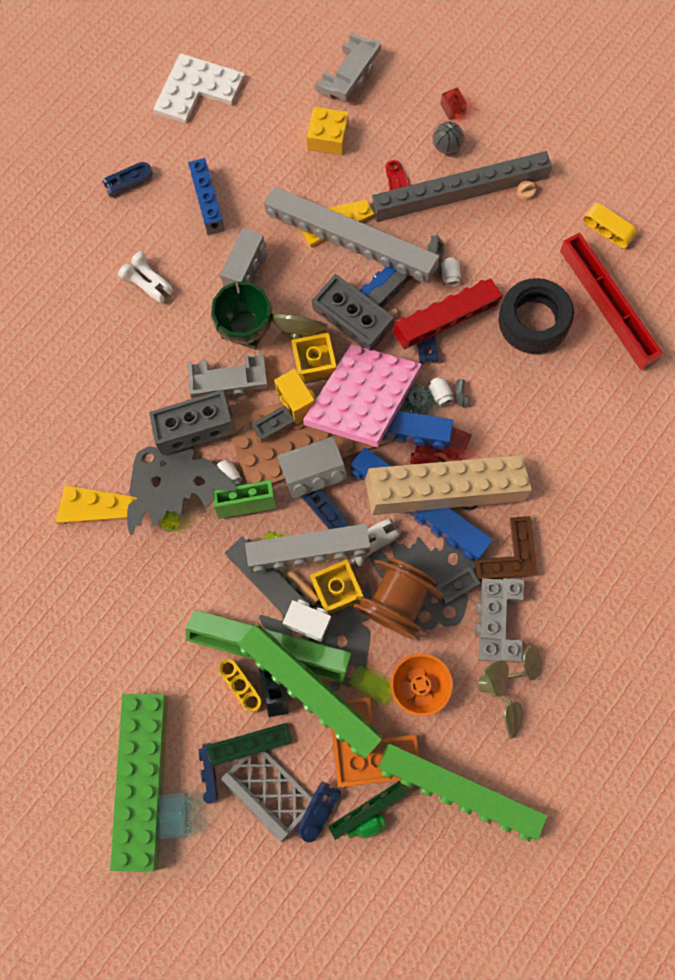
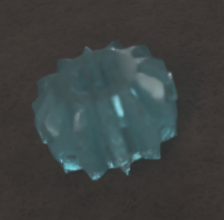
[402,384,434,414]

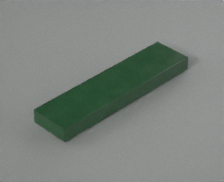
[205,723,292,767]
[328,781,408,840]

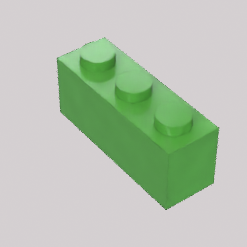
[213,480,277,519]

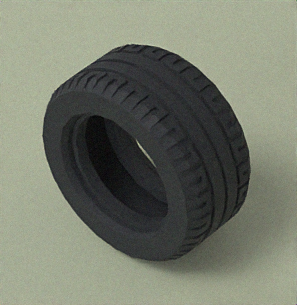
[498,278,574,354]

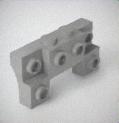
[315,32,381,101]
[187,351,268,398]
[475,578,524,663]

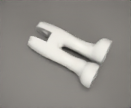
[118,251,174,303]
[350,518,400,568]

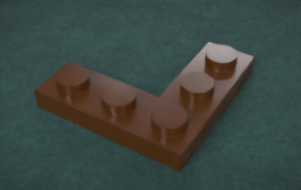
[474,516,538,581]

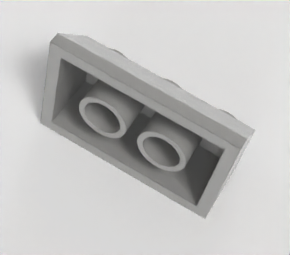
[278,436,348,499]

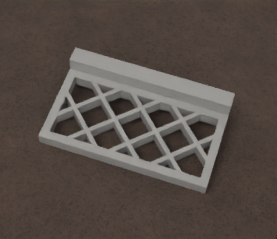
[221,751,312,843]

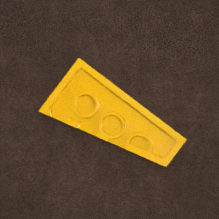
[300,199,374,248]

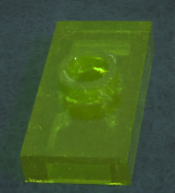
[349,665,391,705]

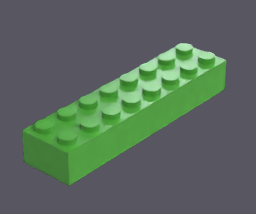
[110,694,168,872]

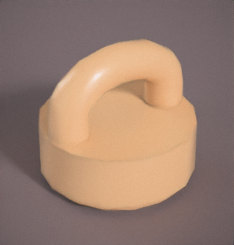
[517,181,536,200]

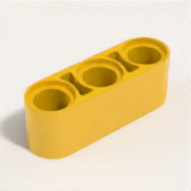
[583,203,638,248]
[219,659,263,713]

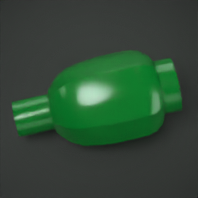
[348,814,387,839]

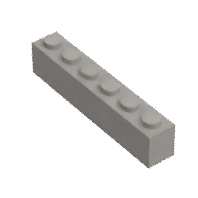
[245,524,370,573]

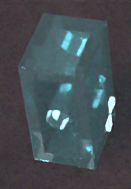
[159,793,191,839]

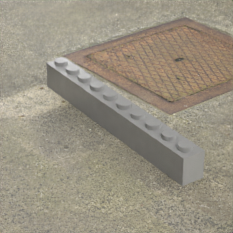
[264,186,439,283]

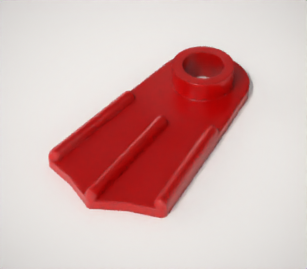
[385,160,410,191]

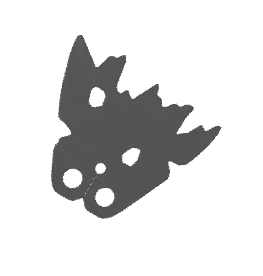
[127,446,236,535]
[369,527,478,630]
[259,582,372,691]

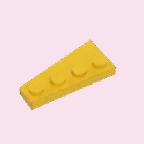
[55,485,137,524]

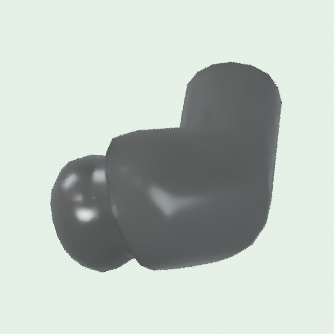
[455,379,470,407]

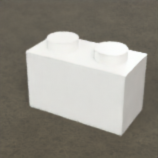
[283,600,331,642]

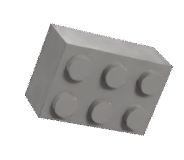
[220,228,268,293]

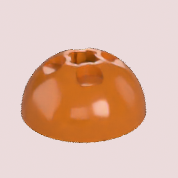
[390,653,453,716]

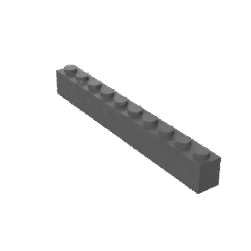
[372,151,552,222]

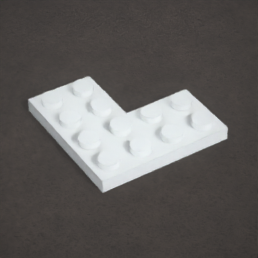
[153,53,245,124]

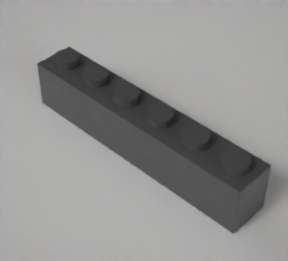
[225,536,313,641]

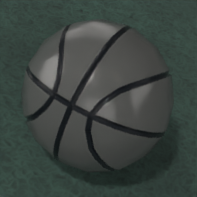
[432,121,464,154]

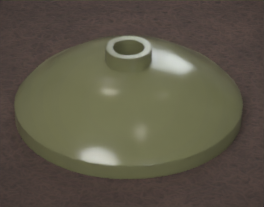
[272,314,327,339]

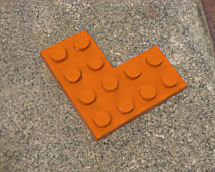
[331,697,419,787]

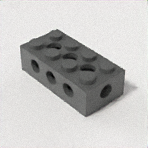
[311,273,394,351]
[149,390,236,455]

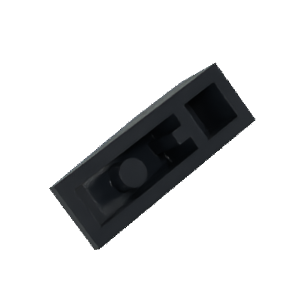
[258,667,289,718]

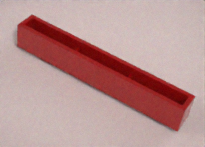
[560,232,663,370]

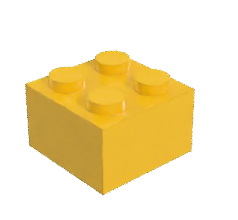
[306,107,349,155]
[291,332,337,382]
[274,369,316,425]
[310,559,363,615]

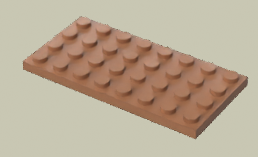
[230,387,395,485]

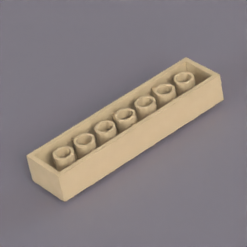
[365,455,532,515]

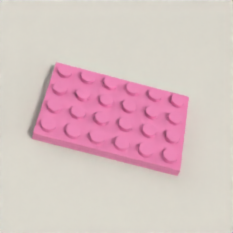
[303,344,422,447]

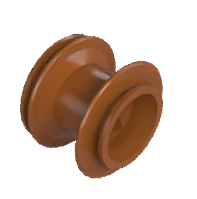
[353,558,444,642]

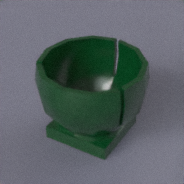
[211,281,273,350]

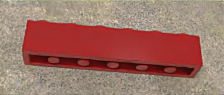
[393,278,503,350]

